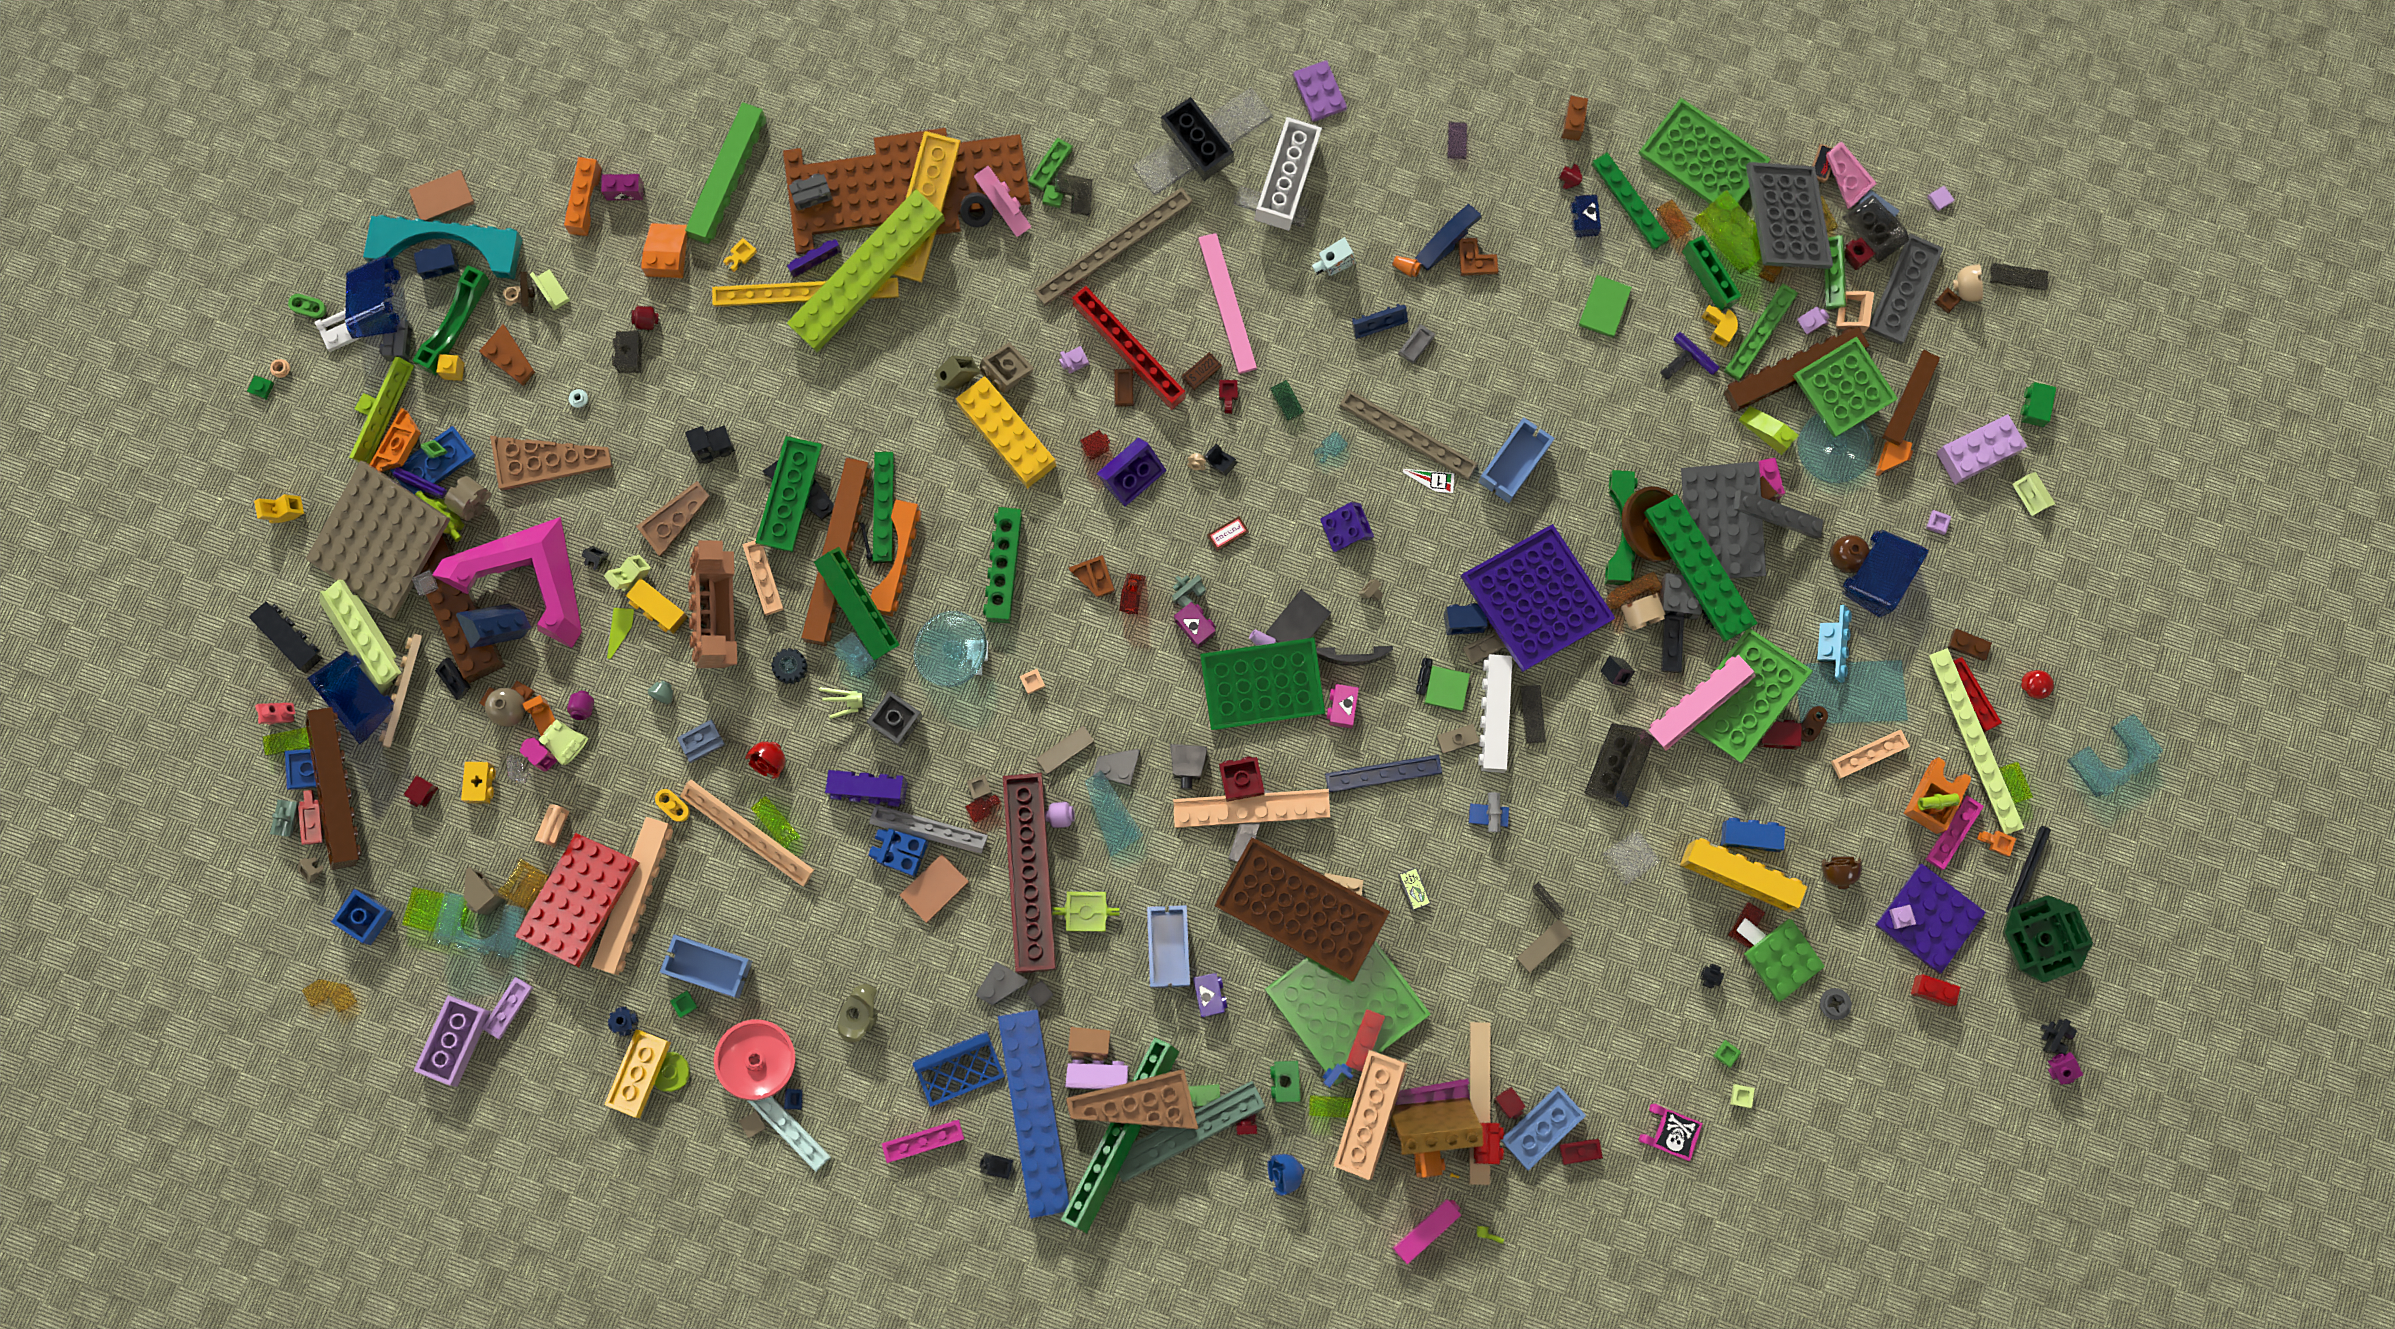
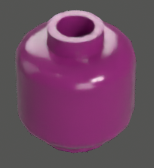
[567,690,594,721]

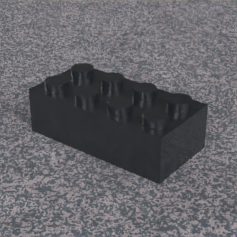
[1161,97,1234,181]

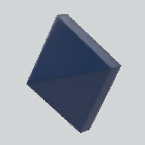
[784,1089,803,1110]

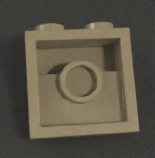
[979,342,1034,394]

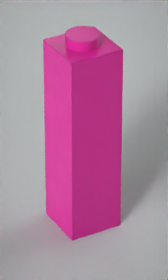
[1392,1199,1461,1264]

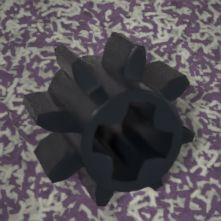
[1700,963,1724,989]

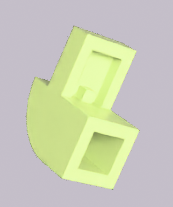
[604,555,652,592]

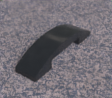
[1316,646,1393,666]

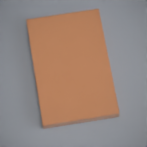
[409,170,475,222]
[900,854,969,923]

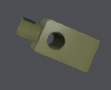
[934,355,980,392]

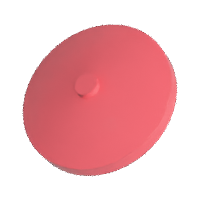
[714,1020,795,1101]

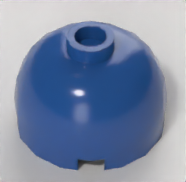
[1268,1154,1304,1196]

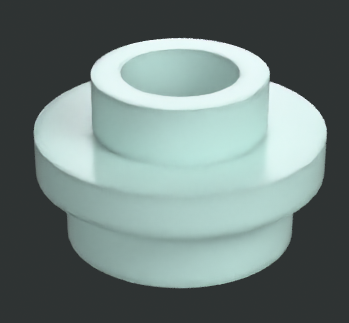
[569,389,588,408]

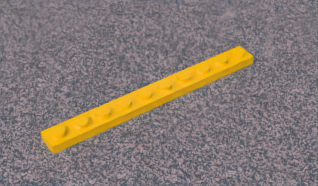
[712,278,899,307]

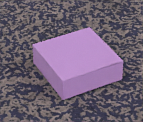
[1927,186,1954,211]
[1926,510,1951,535]

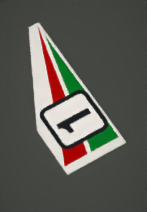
[1403,469,1454,493]

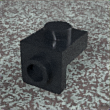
[1205,444,1238,476]

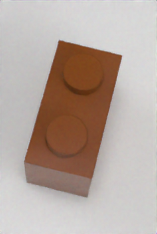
[1561,95,1588,141]

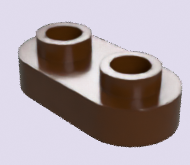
[1801,706,1828,742]

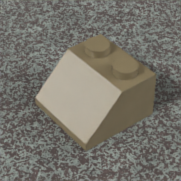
[464,867,506,916]

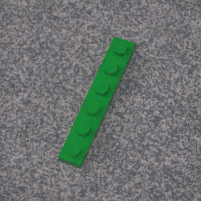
[1591,152,1670,250]
[873,452,894,563]

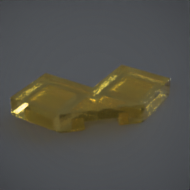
[302,979,358,1013]

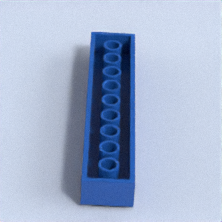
[998,1009,1070,1218]

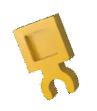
[724,238,757,272]

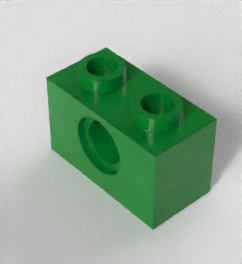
[1270,1061,1300,1103]

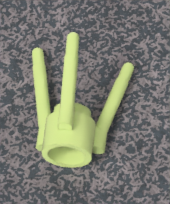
[819,687,863,719]

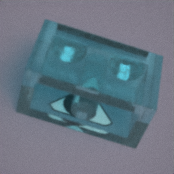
[834,632,877,679]

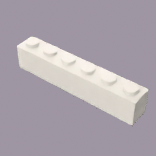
[1478,654,1512,773]

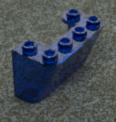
[345,254,400,339]

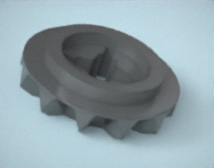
[1819,988,1852,1020]

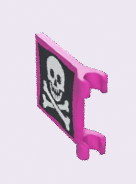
[1639,1104,1703,1161]

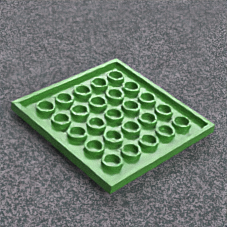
[1264,940,1430,1086]

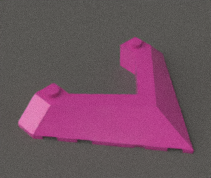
[432,517,582,648]

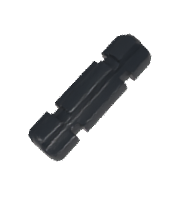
[1660,350,1692,380]
[1415,658,1433,695]

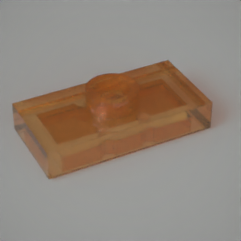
[1656,199,1693,239]

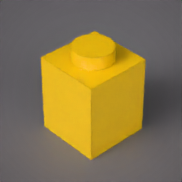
[437,354,465,381]

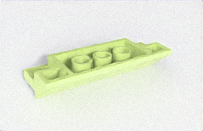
[320,580,401,695]

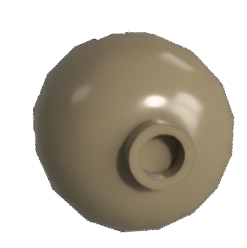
[485,688,525,727]

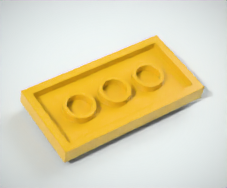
[604,1029,671,1119]

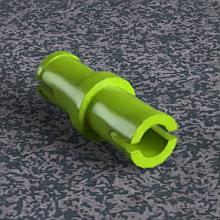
[1918,793,1960,810]

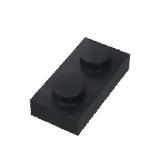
[435,657,471,700]

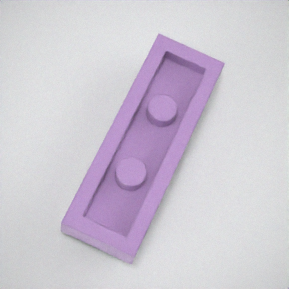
[482,977,534,1039]

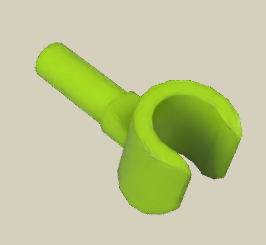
[1476,1226,1504,1244]

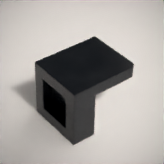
[1601,656,1635,687]

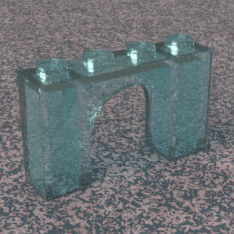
[2067,713,2163,797]
[433,892,526,959]

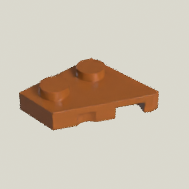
[1069,555,1115,598]

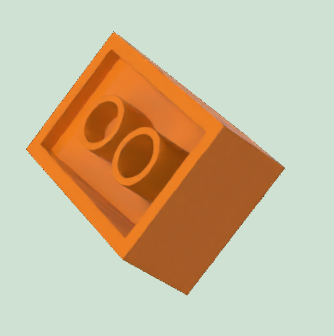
[641,223,687,278]
[1414,1151,1445,1177]

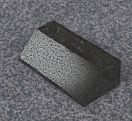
[1584,723,1654,808]

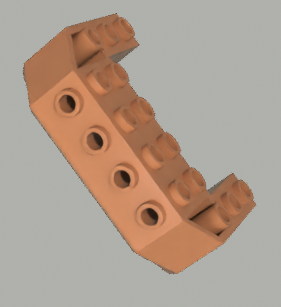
[688,540,737,668]

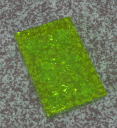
[402,887,469,938]

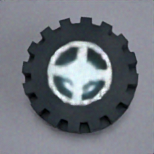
[771,648,808,684]

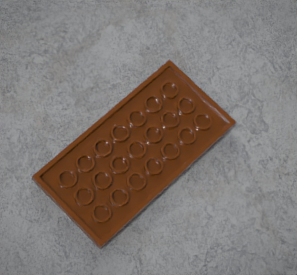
[1214,837,1390,982]

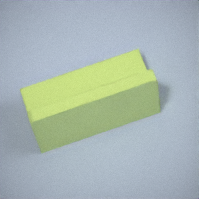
[530,269,570,310]
[2012,472,2055,516]

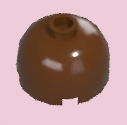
[1830,534,1870,573]
[1821,856,1862,889]

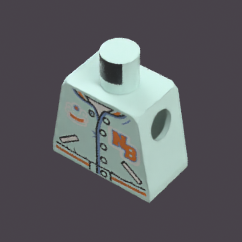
[1312,237,1356,276]

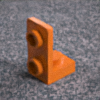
[522,695,556,736]

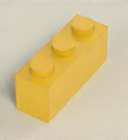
[626,578,688,634]

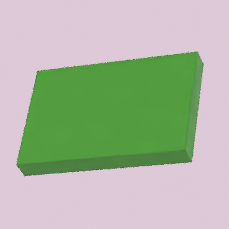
[1578,275,1632,338]

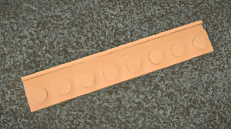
[1173,789,1330,828]

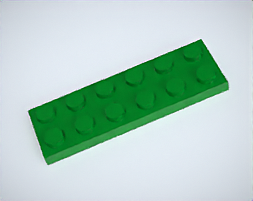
[755,436,823,553]

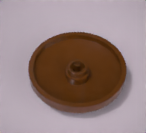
[1622,486,1674,562]

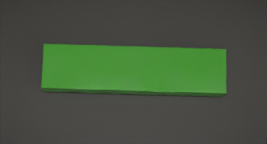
[1825,235,1846,310]

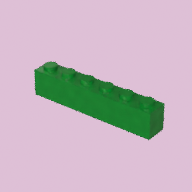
[814,547,900,660]

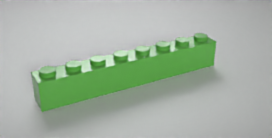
[685,102,766,244]

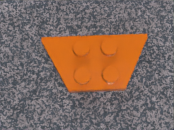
[370,408,421,472]

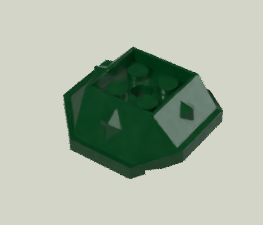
[2002,895,2093,983]

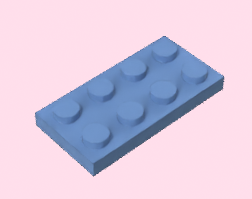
[1500,1086,1586,1170]

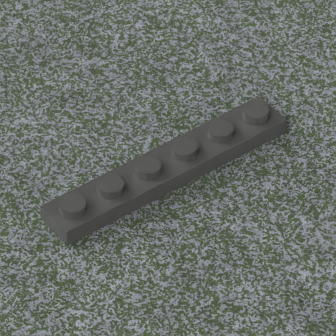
[1733,490,1823,539]

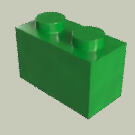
[2020,382,2056,427]

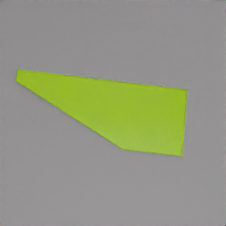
[607,608,634,659]

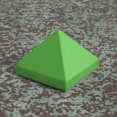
[420,440,447,458]

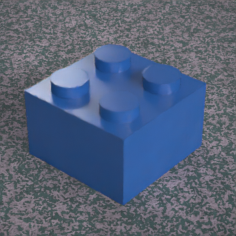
[331,889,394,946]

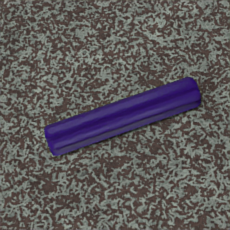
[1673,332,1719,375]
[393,467,447,499]

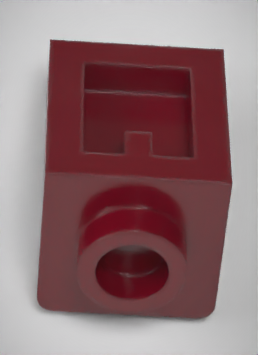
[1235,1114,1257,1135]

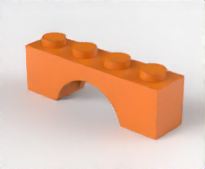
[564,157,602,236]

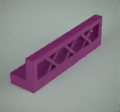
[1395,1079,1470,1105]

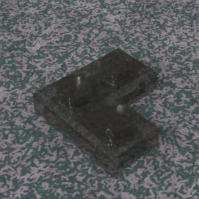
[1054,172,1092,216]

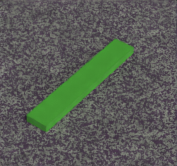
[1723,283,1798,381]

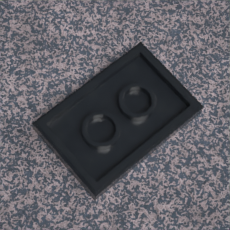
[1266,589,1331,643]

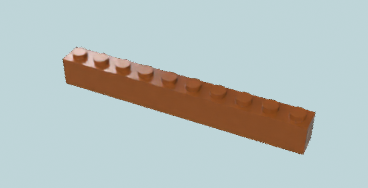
[801,458,872,647]

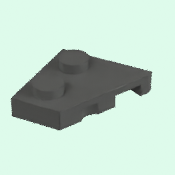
[975,961,1029,1006]

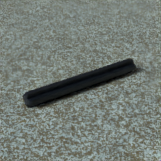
[2006,826,2051,913]

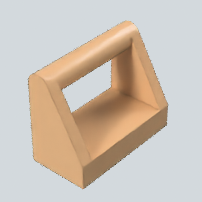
[1836,291,1874,333]
[535,804,570,848]

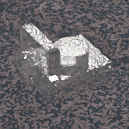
[506,755,533,784]

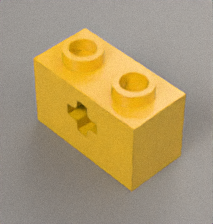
[461,762,496,804]

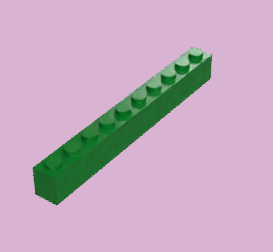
[1061,1037,1180,1234]

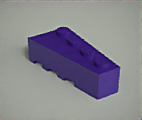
[825,770,908,807]

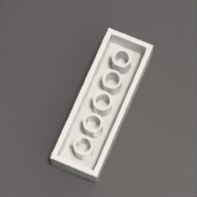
[1254,117,1322,231]

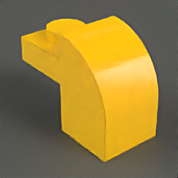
[1701,305,1738,348]
[254,494,304,523]

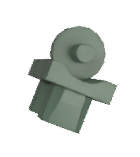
[1172,575,1206,608]
[270,799,299,837]

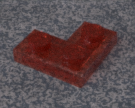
[1727,902,1765,949]

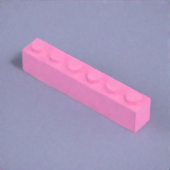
[1649,655,1756,751]

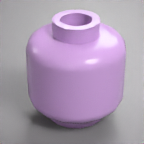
[1045,802,1075,828]

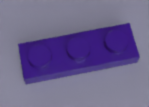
[787,239,842,278]

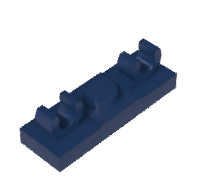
[1352,304,1408,339]

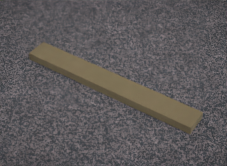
[1339,389,1478,481]

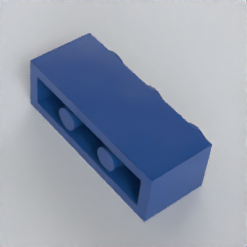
[1721,818,1785,852]

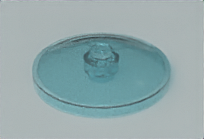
[1798,413,1874,483]
[914,611,987,687]

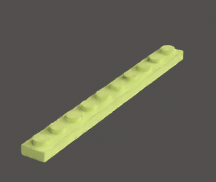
[1929,648,2024,834]

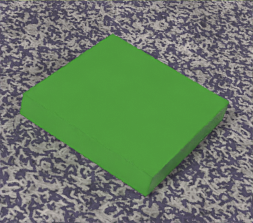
[1424,666,1470,712]

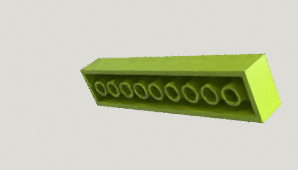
[787,189,945,353]

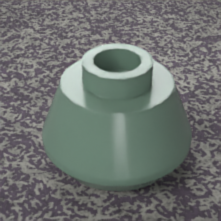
[648,680,673,704]

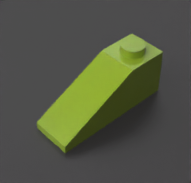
[1738,406,1799,455]

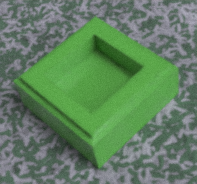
[1713,1040,1742,1068]

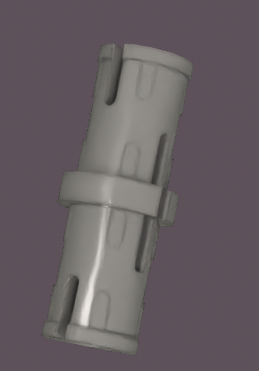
[1487,792,1502,832]

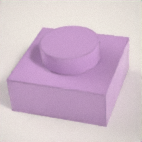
[1889,905,1916,929]

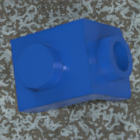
[1322,1063,1353,1088]

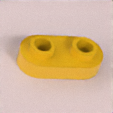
[655,789,690,822]

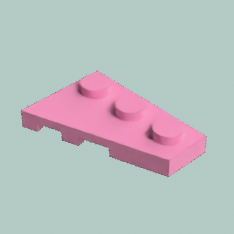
[1826,142,1876,209]

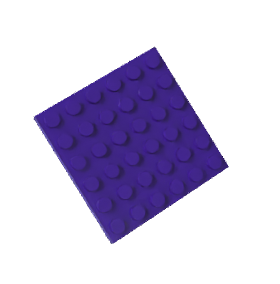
[1460,524,1615,672]

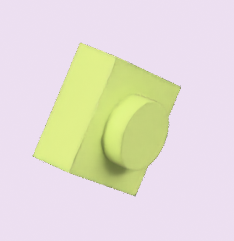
[1730,1084,1755,1108]

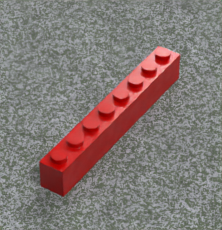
[1072,286,1186,411]

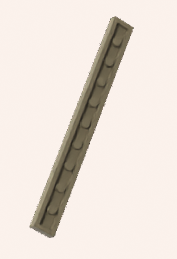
[1033,187,1193,307]

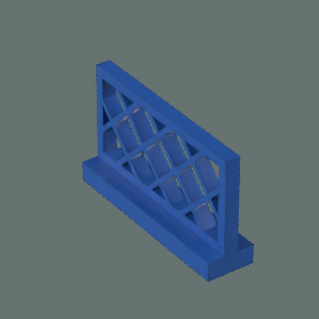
[912,1031,1005,1107]

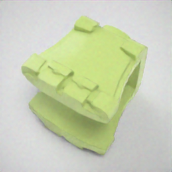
[539,719,588,765]

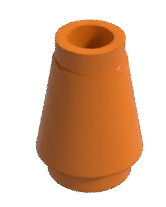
[1392,256,1421,277]

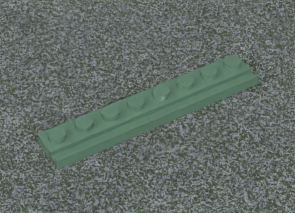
[1118,1081,1266,1183]

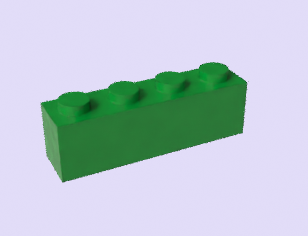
[1682,235,1742,311]

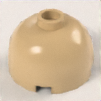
[1953,264,1983,302]

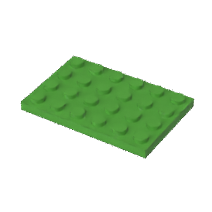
[1638,98,1771,216]
[1692,628,1813,764]

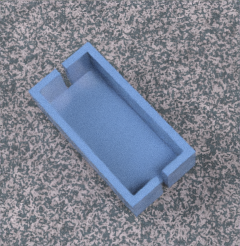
[1478,417,1555,503]
[1147,905,1190,988]
[660,935,753,999]

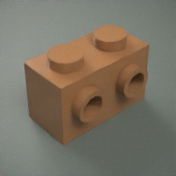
[1068,1027,1110,1061]

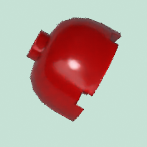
[745,741,786,779]

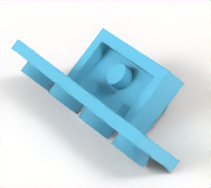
[1817,605,1852,683]

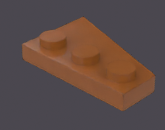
[479,324,535,386]

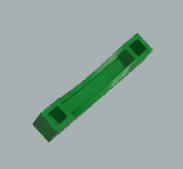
[412,265,490,376]
[1605,470,1638,586]

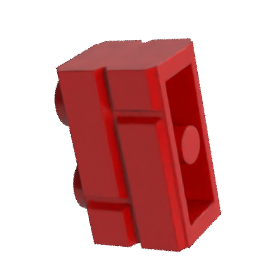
[1911,974,1960,1007]
[1474,1123,1504,1164]

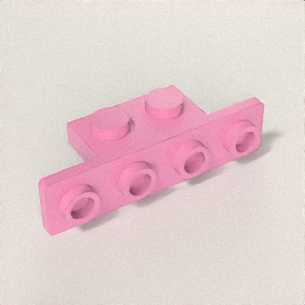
[974,166,1031,237]

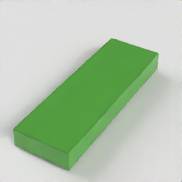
[1028,137,1073,192]

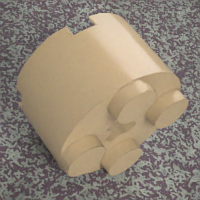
[1621,593,1665,631]

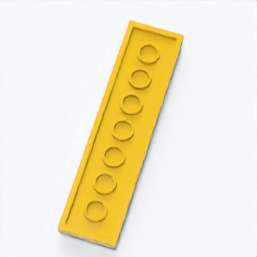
[893,131,961,283]

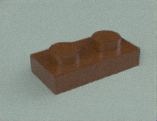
[1948,628,1992,661]

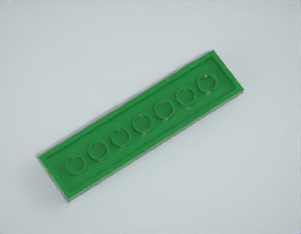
[1644,494,1758,643]

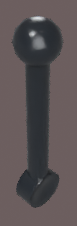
[860,522,873,560]

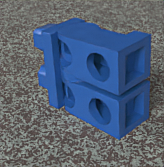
[868,829,928,878]

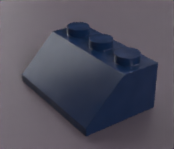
[456,604,531,648]

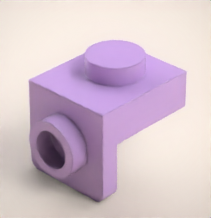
[1797,307,1830,335]

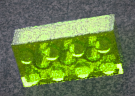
[1693,190,1762,274]

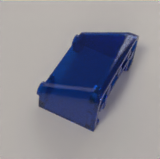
[1842,529,1928,618]
[307,651,394,745]

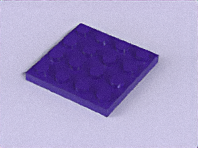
[1875,863,1986,974]

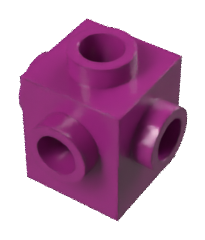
[2048,1052,2084,1085]

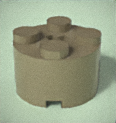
[444,476,491,521]

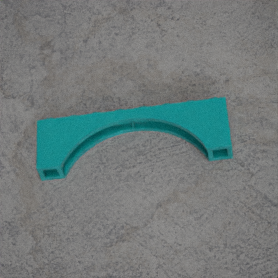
[363,215,522,279]

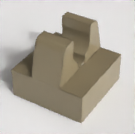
[1358,579,1383,601]
[297,857,324,884]

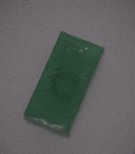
[1270,380,1304,422]

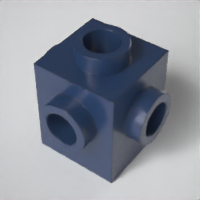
[608,1007,639,1037]

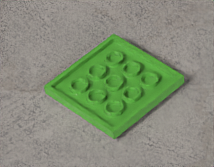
[1793,337,1898,438]

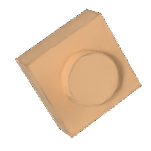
[1020,669,1045,695]

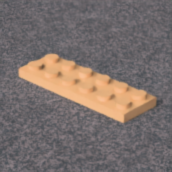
[1334,1050,1408,1180]

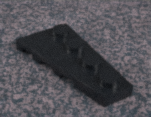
[762,460,834,520]

